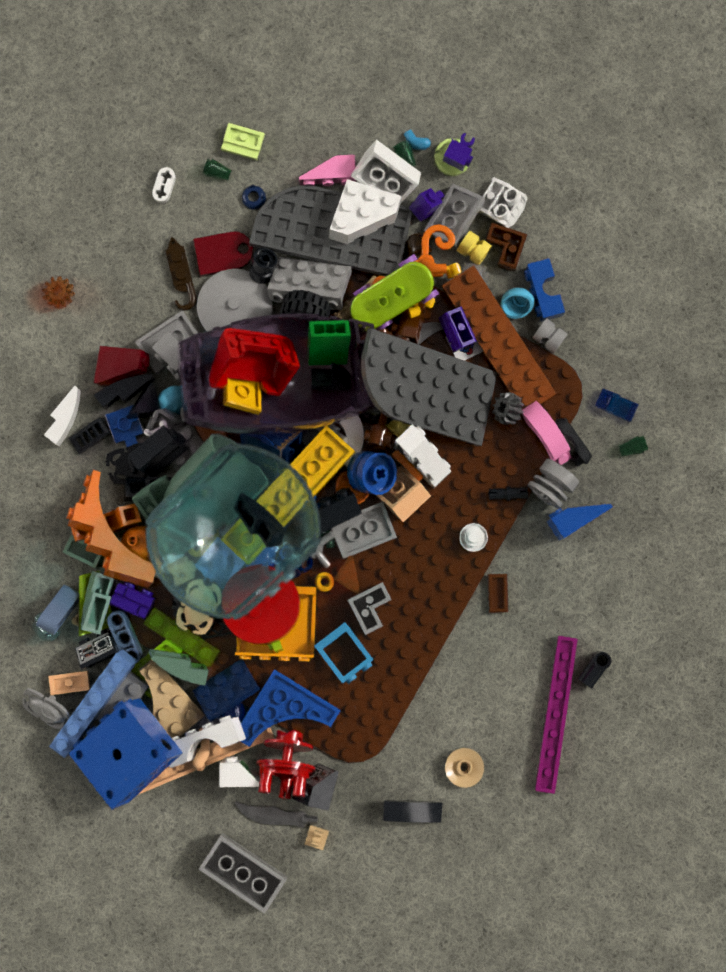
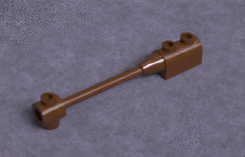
[364,302,426,450]

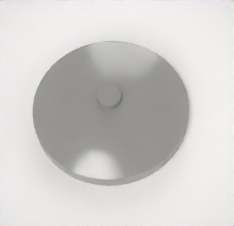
[197,269,273,341]

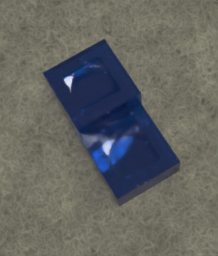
[595,388,639,423]

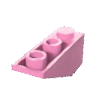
[299,155,356,186]

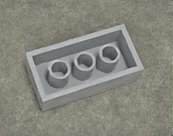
[199,833,288,914]

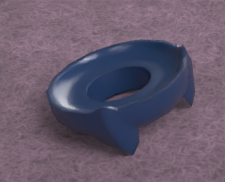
[242,184,266,210]

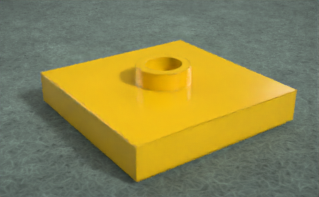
[223,378,262,415]

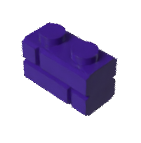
[438,306,477,353]
[109,582,156,620]

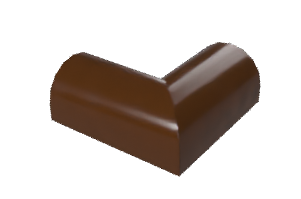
[485,222,527,271]

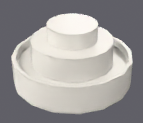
[459,523,488,552]

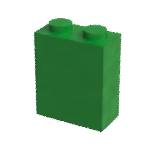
[307,320,351,365]

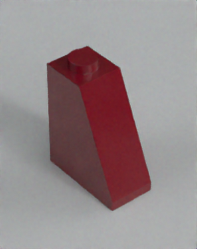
[94,346,150,387]

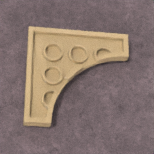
[139,659,205,738]

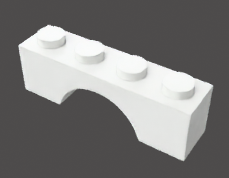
[170,715,246,768]

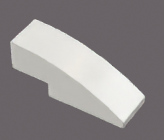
[44,386,81,446]

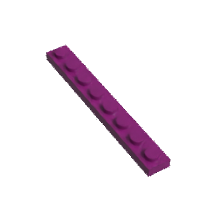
[535,636,578,794]

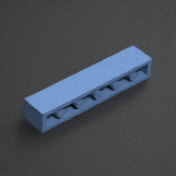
[49,649,138,758]

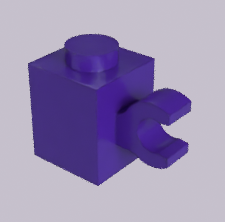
[443,133,475,171]
[409,188,445,222]

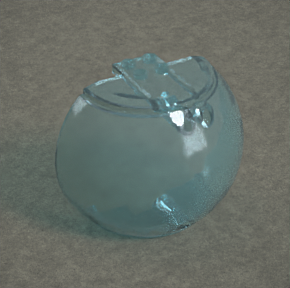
[146,443,321,620]

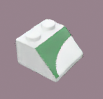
[219,756,260,787]

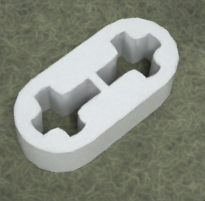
[152,167,176,204]

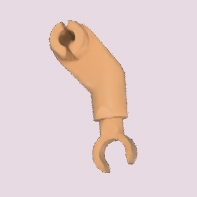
[192,728,210,772]

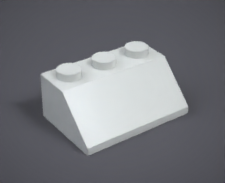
[351,139,421,203]

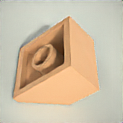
[376,466,431,522]

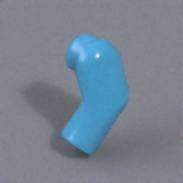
[404,130,431,150]

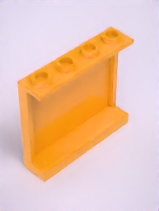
[235,586,317,661]

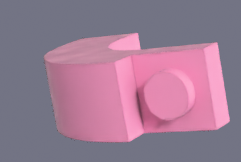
[522,401,572,465]

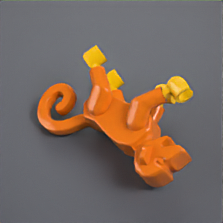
[372,224,462,318]

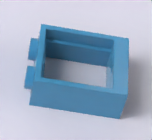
[314,622,374,684]

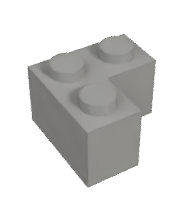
[152,332,205,383]
[348,582,391,635]

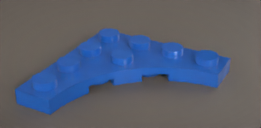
[240,669,341,747]

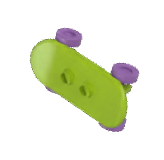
[350,254,439,330]

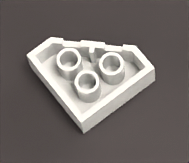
[329,179,402,244]
[394,424,451,489]

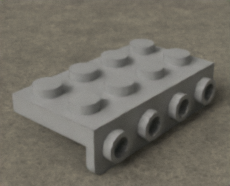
[267,257,352,310]

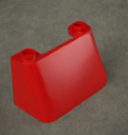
[208,328,300,396]

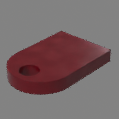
[193,231,253,277]

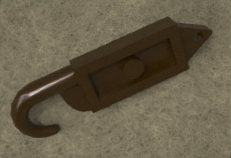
[165,237,196,311]

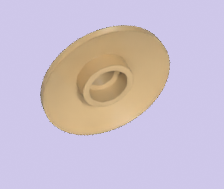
[445,748,484,788]

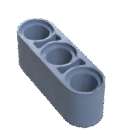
[36,584,79,635]
[107,609,143,664]

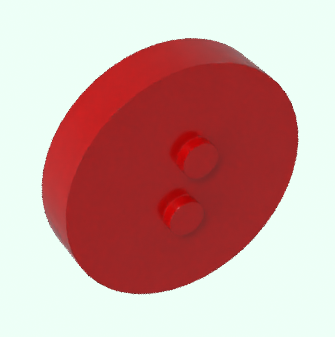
[221,565,301,645]

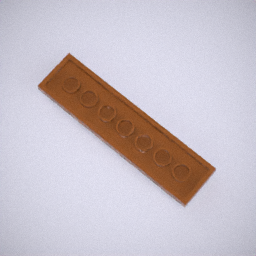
[441,265,557,410]

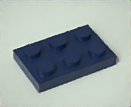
[192,659,260,722]

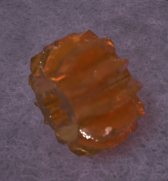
[42,276,75,309]

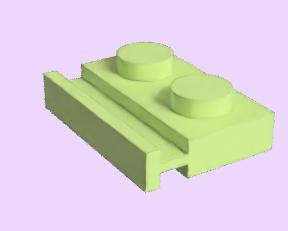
[221,123,265,161]

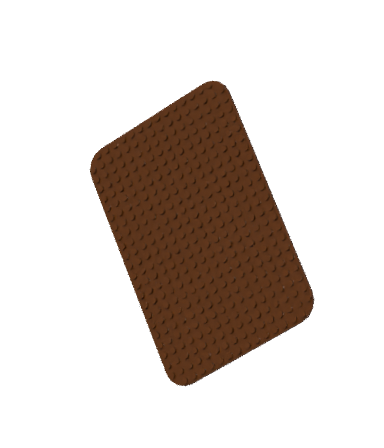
[116,261,583,763]

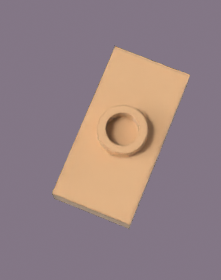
[48,671,90,695]

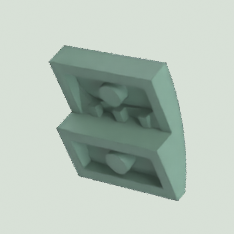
[132,475,170,526]

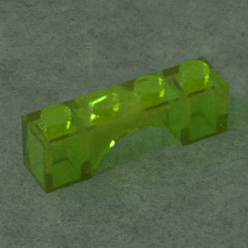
[144,608,221,667]

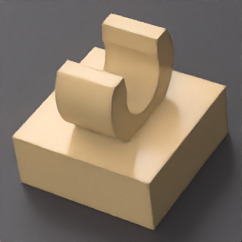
[304,825,329,850]

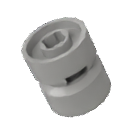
[532,318,568,354]

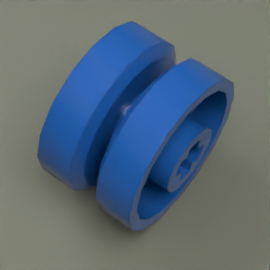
[347,451,397,495]

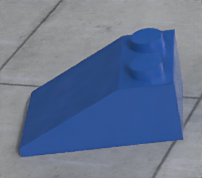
[546,504,613,540]

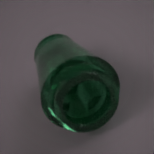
[393,140,416,167]
[203,159,232,181]
[619,435,648,456]

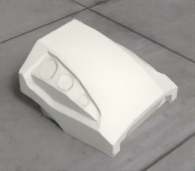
[479,177,527,228]

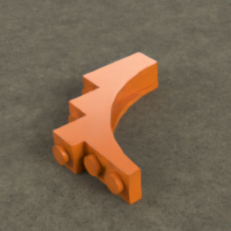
[66,470,157,588]

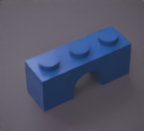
[524,258,565,322]

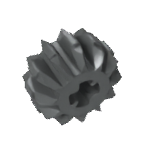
[492,392,525,425]

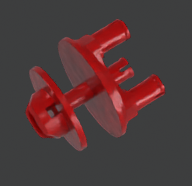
[256,730,316,800]

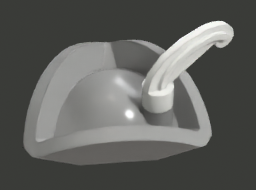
[144,408,187,437]

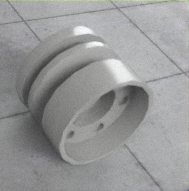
[528,459,579,509]

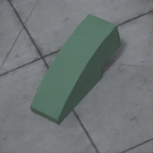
[63,535,105,572]
[81,571,114,635]
[149,649,208,685]

